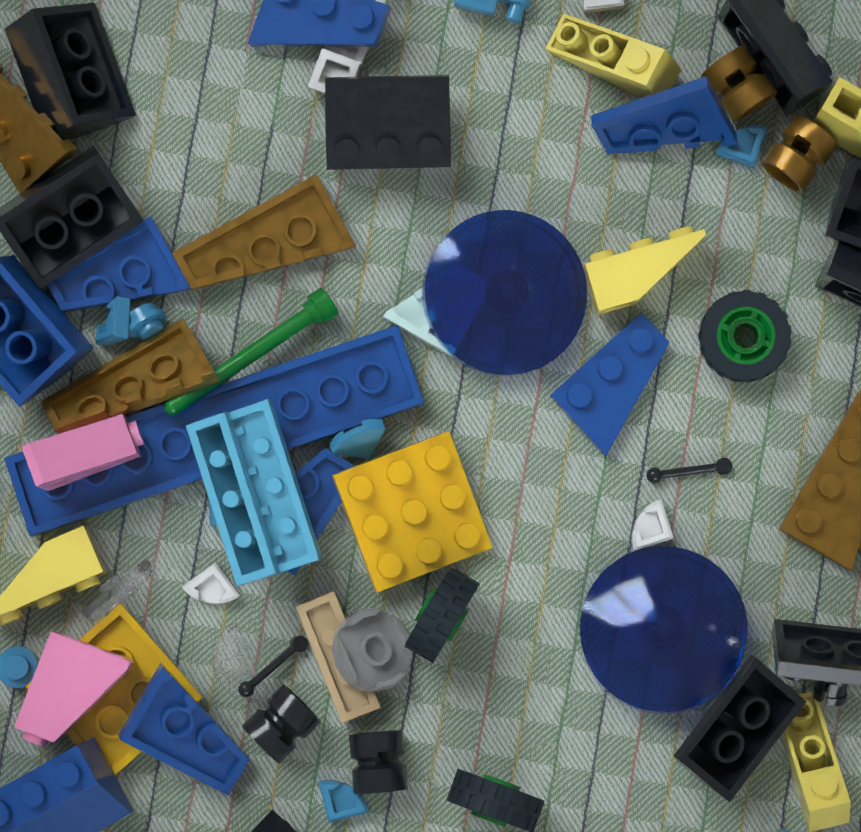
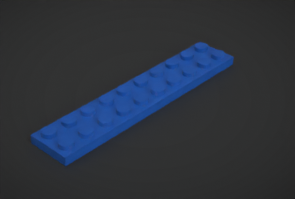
[4,325,424,537]

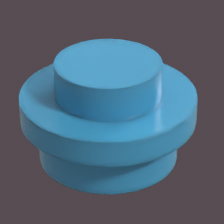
[129,303,167,340]
[0,646,38,688]

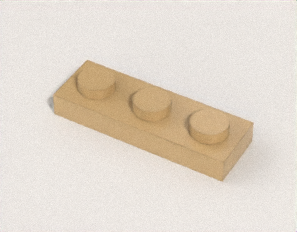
[295,591,381,723]

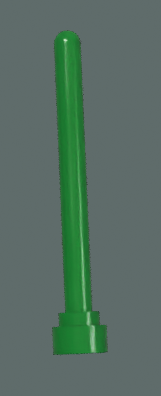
[164,287,339,415]

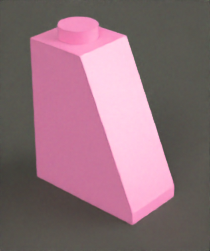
[21,414,144,491]
[14,631,134,747]

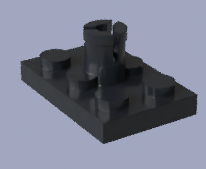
[771,619,861,706]

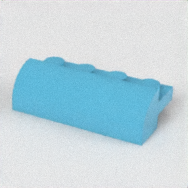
[186,399,323,586]

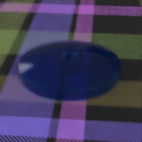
[422,210,587,376]
[580,546,748,714]

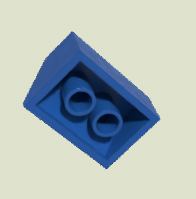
[0,255,94,406]
[0,737,134,832]

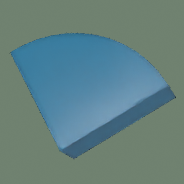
[714,125,767,168]
[95,296,130,347]
[329,419,385,459]
[318,780,369,823]

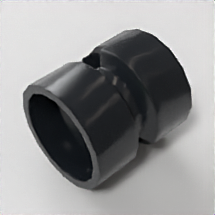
[242,684,321,764]
[349,730,408,794]

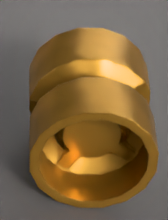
[701,45,777,123]
[760,115,838,194]

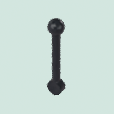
[646,458,732,484]
[238,636,308,697]

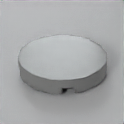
[332,608,413,693]

